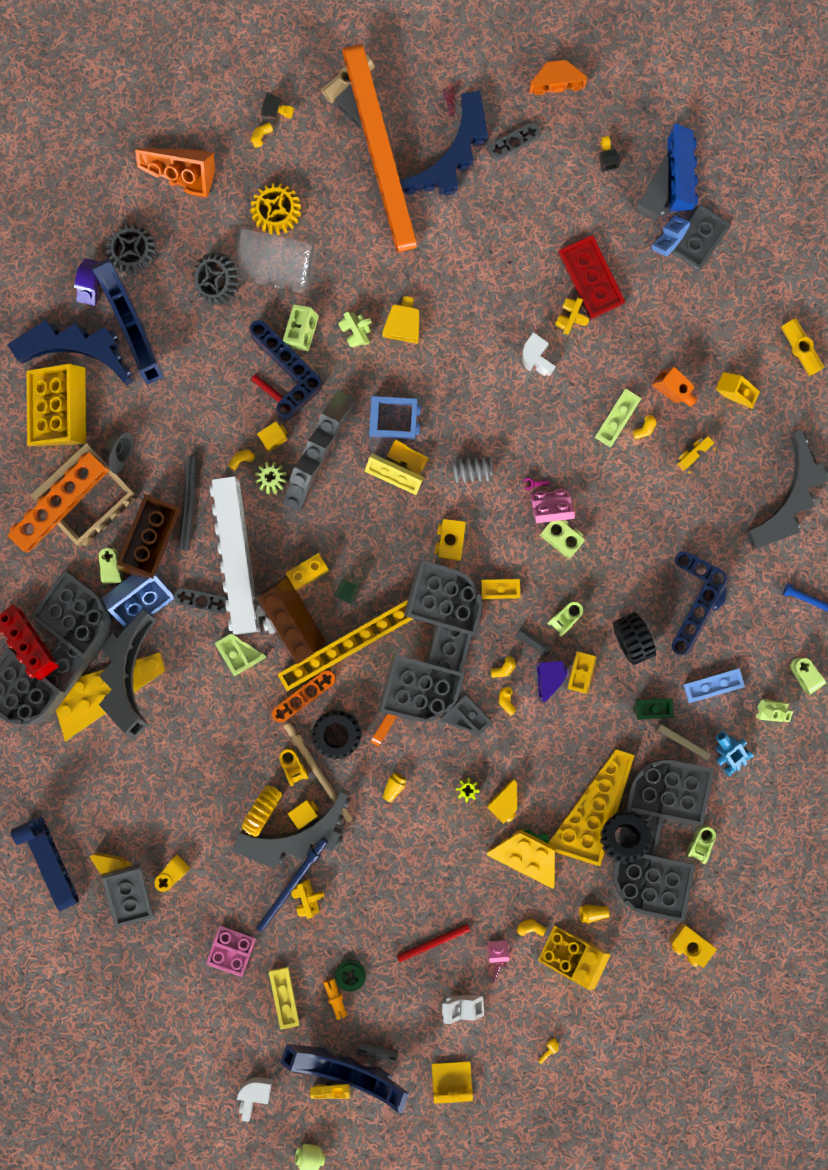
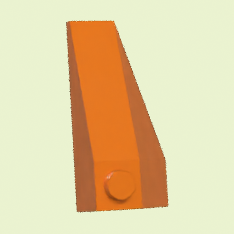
[135,148,215,198]

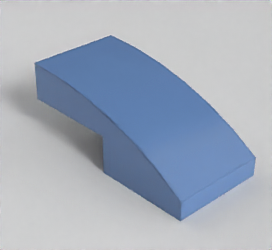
[652,216,690,257]

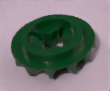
[335,959,366,992]

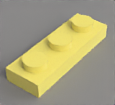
[365,453,424,495]
[269,966,300,1030]

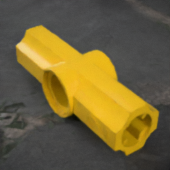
[781,318,825,376]

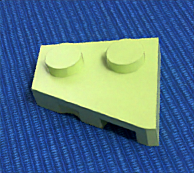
[215,634,266,677]

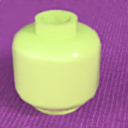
[295,1144,325,1170]

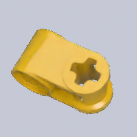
[279,747,309,786]
[154,855,191,892]

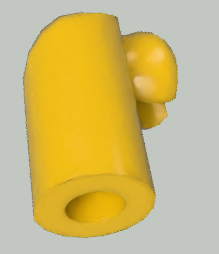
[250,122,273,148]
[632,415,657,440]
[491,656,516,678]
[499,687,517,716]
[517,919,547,936]

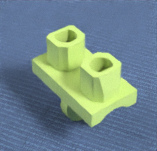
[338,311,372,347]
[756,699,793,722]

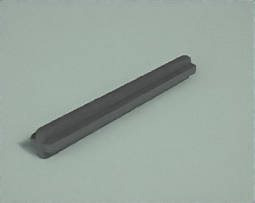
[178,456,199,550]

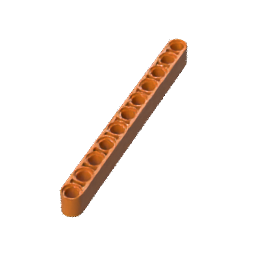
[342,43,417,253]

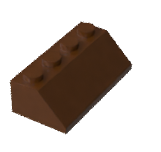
[116,494,181,579]
[254,576,326,664]

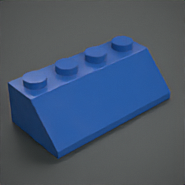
[667,124,698,212]

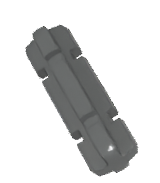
[516,627,552,656]

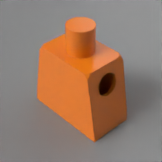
[651,366,698,407]

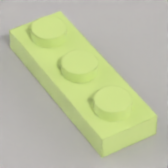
[595,388,642,448]

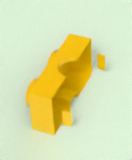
[677,436,717,474]
[386,439,429,475]

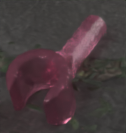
[443,87,454,116]
[491,961,506,982]

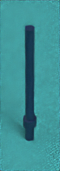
[256,838,328,932]

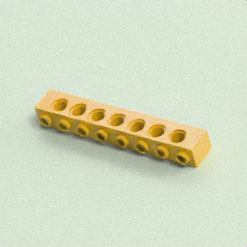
[277,600,413,691]

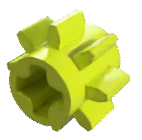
[455,777,480,802]

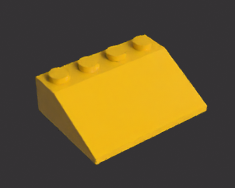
[26,364,86,446]

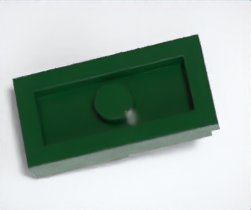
[633,698,674,720]

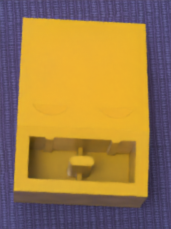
[538,925,611,990]

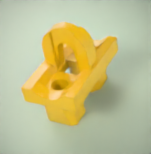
[555,298,589,335]
[291,879,325,919]

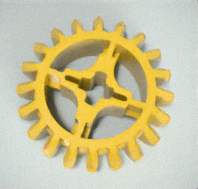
[250,183,301,235]
[242,785,282,837]

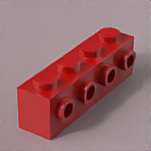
[0,604,59,681]

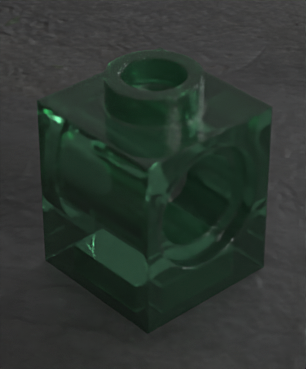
[334,579,360,605]

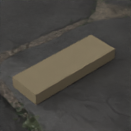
[655,723,711,760]

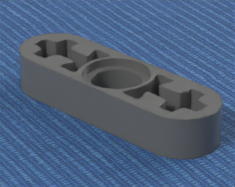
[489,123,540,160]
[174,588,228,614]

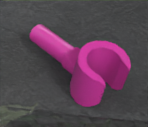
[523,478,550,490]

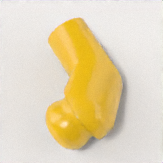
[227,449,255,471]

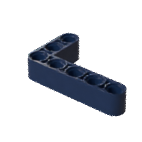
[250,320,321,421]
[672,551,729,655]
[11,816,79,911]

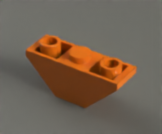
[529,60,587,95]

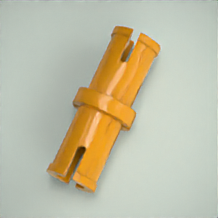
[323,978,348,1020]

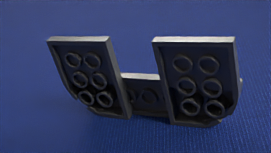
[377,559,482,722]
[0,570,111,726]
[612,759,714,923]

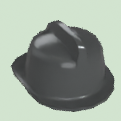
[104,432,135,474]

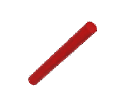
[397,924,470,962]

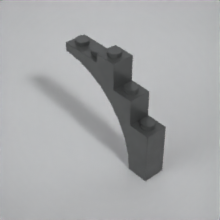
[282,390,355,513]
[746,430,828,550]
[99,609,157,739]
[232,789,351,869]

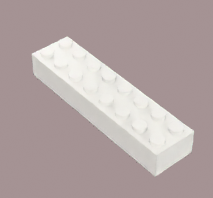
[209,476,261,635]

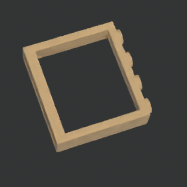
[30,443,137,547]

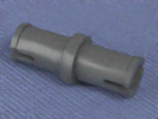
[358,1041,399,1063]

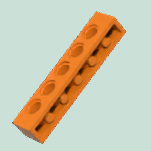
[7,452,110,553]

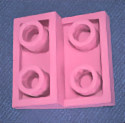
[530,489,575,523]
[206,926,256,977]

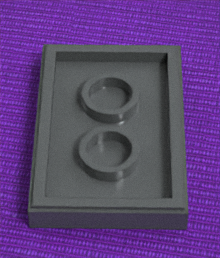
[671,204,732,272]
[101,864,154,927]

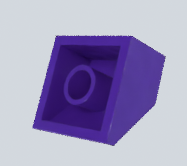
[537,661,568,702]

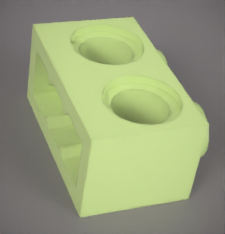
[283,305,319,351]
[540,520,585,559]

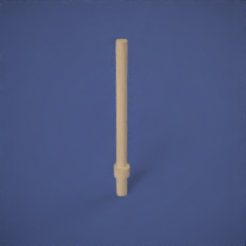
[284,722,353,823]

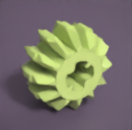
[255,462,287,494]

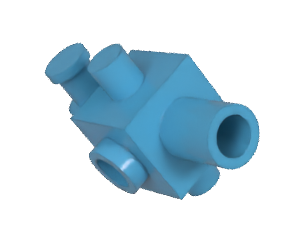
[715,731,754,777]

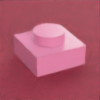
[488,940,509,963]

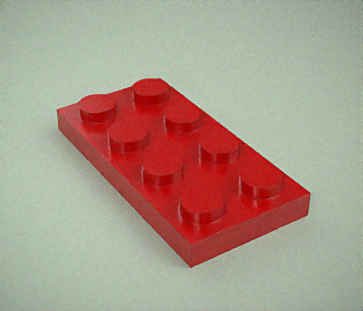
[558,235,626,320]

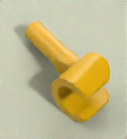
[538,1038,559,1064]

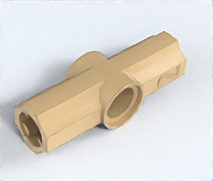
[321,55,375,104]

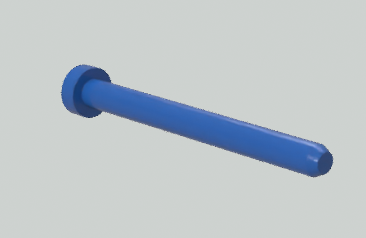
[783,583,828,612]

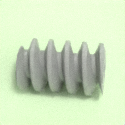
[453,457,493,483]

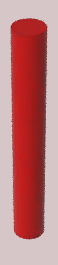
[251,374,290,412]

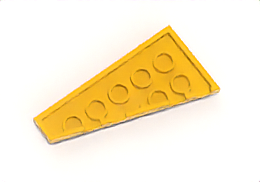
[56,653,166,742]
[548,749,635,867]

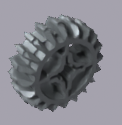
[105,223,157,275]
[191,252,242,305]

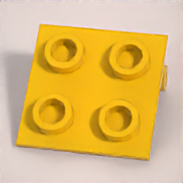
[432,1061,473,1104]

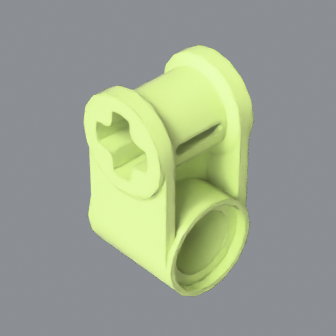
[99,548,123,585]
[547,602,583,637]
[790,658,826,695]
[686,824,716,864]

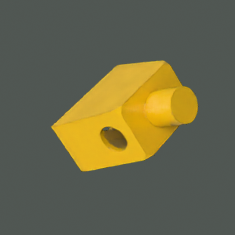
[382,296,419,344]

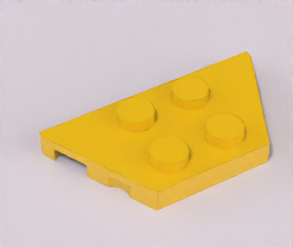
[487,829,555,889]

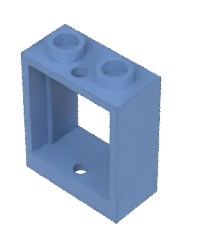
[369,396,421,440]

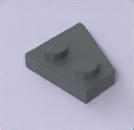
[440,694,493,736]

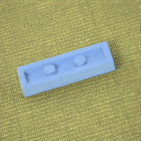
[683,668,745,703]

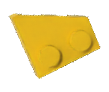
[310,1084,350,1099]

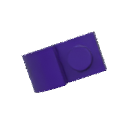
[74,258,100,306]

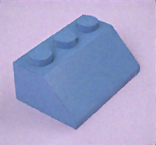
[102,573,174,628]

